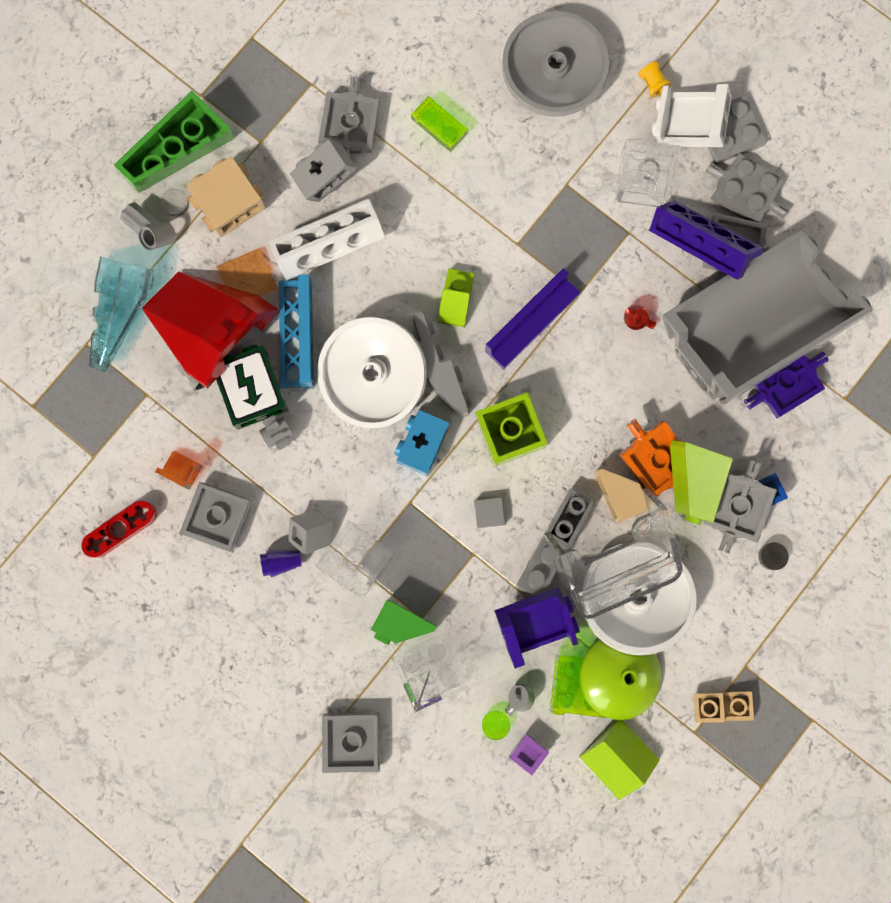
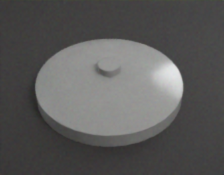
[502,11,609,117]

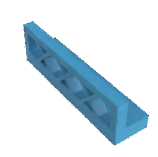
[279,275,314,388]

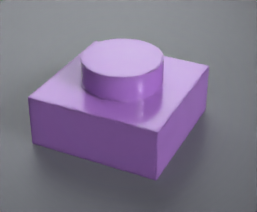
[509,734,549,775]

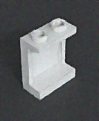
[652,84,732,147]

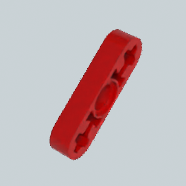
[81,501,157,558]

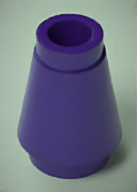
[260,550,302,578]

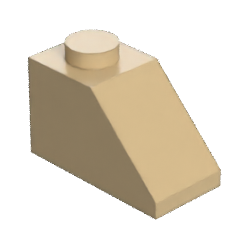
[594,469,651,524]

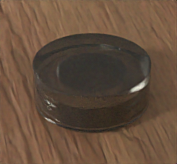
[758,542,789,570]

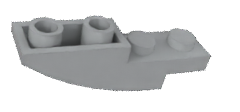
[413,312,472,417]
[515,488,595,597]

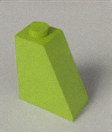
[670,440,733,525]

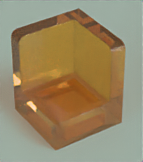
[155,451,203,490]

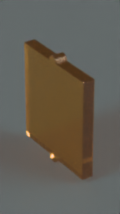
[217,248,278,296]

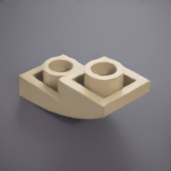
[694,691,754,723]

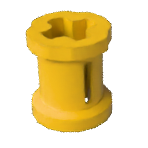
[638,61,672,98]

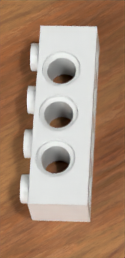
[269,198,385,280]

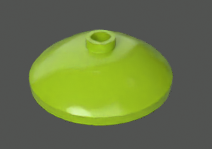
[579,639,661,720]

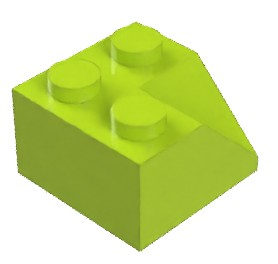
[475,392,548,468]

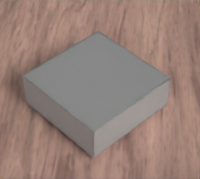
[474,497,505,529]

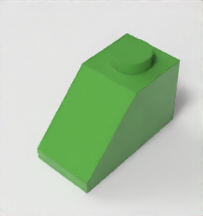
[371,599,437,645]

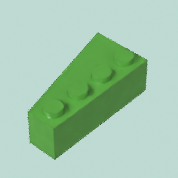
[114,90,234,193]

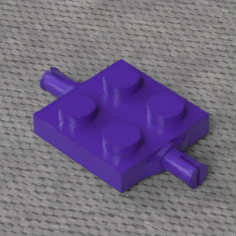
[744,352,829,419]

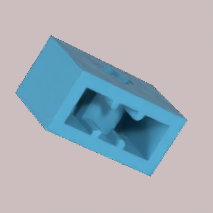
[394,410,449,476]

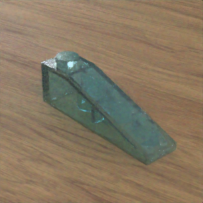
[89,256,154,372]

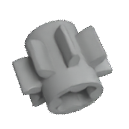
[259,415,294,450]

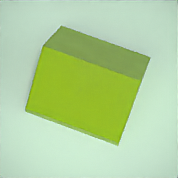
[579,720,660,800]

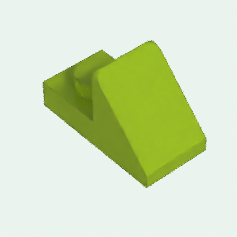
[438,268,475,327]

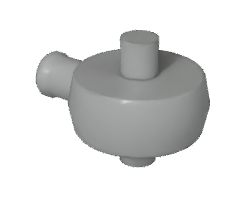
[505,684,535,716]

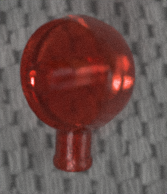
[624,304,656,330]

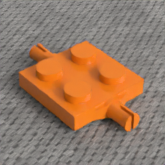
[619,419,679,499]

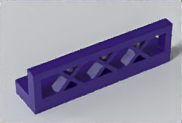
[649,201,764,280]
[485,268,580,370]

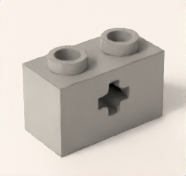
[289,139,358,202]

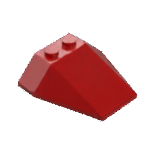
[142,271,279,389]

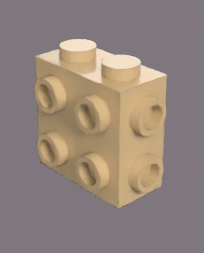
[186,156,265,237]

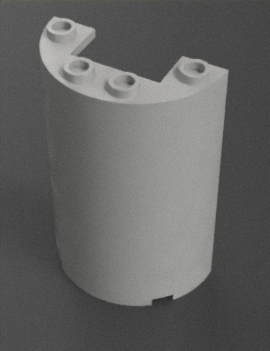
[663,230,873,404]

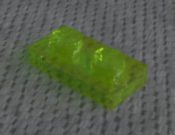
[411,96,468,152]

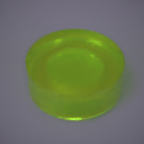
[482,710,510,740]

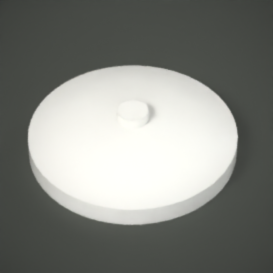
[317,317,427,428]
[581,542,697,655]

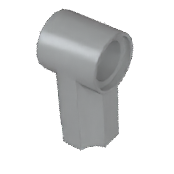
[120,202,176,250]

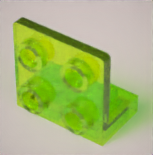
[549,654,605,718]

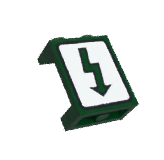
[216,345,289,430]

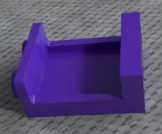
[494,587,580,669]

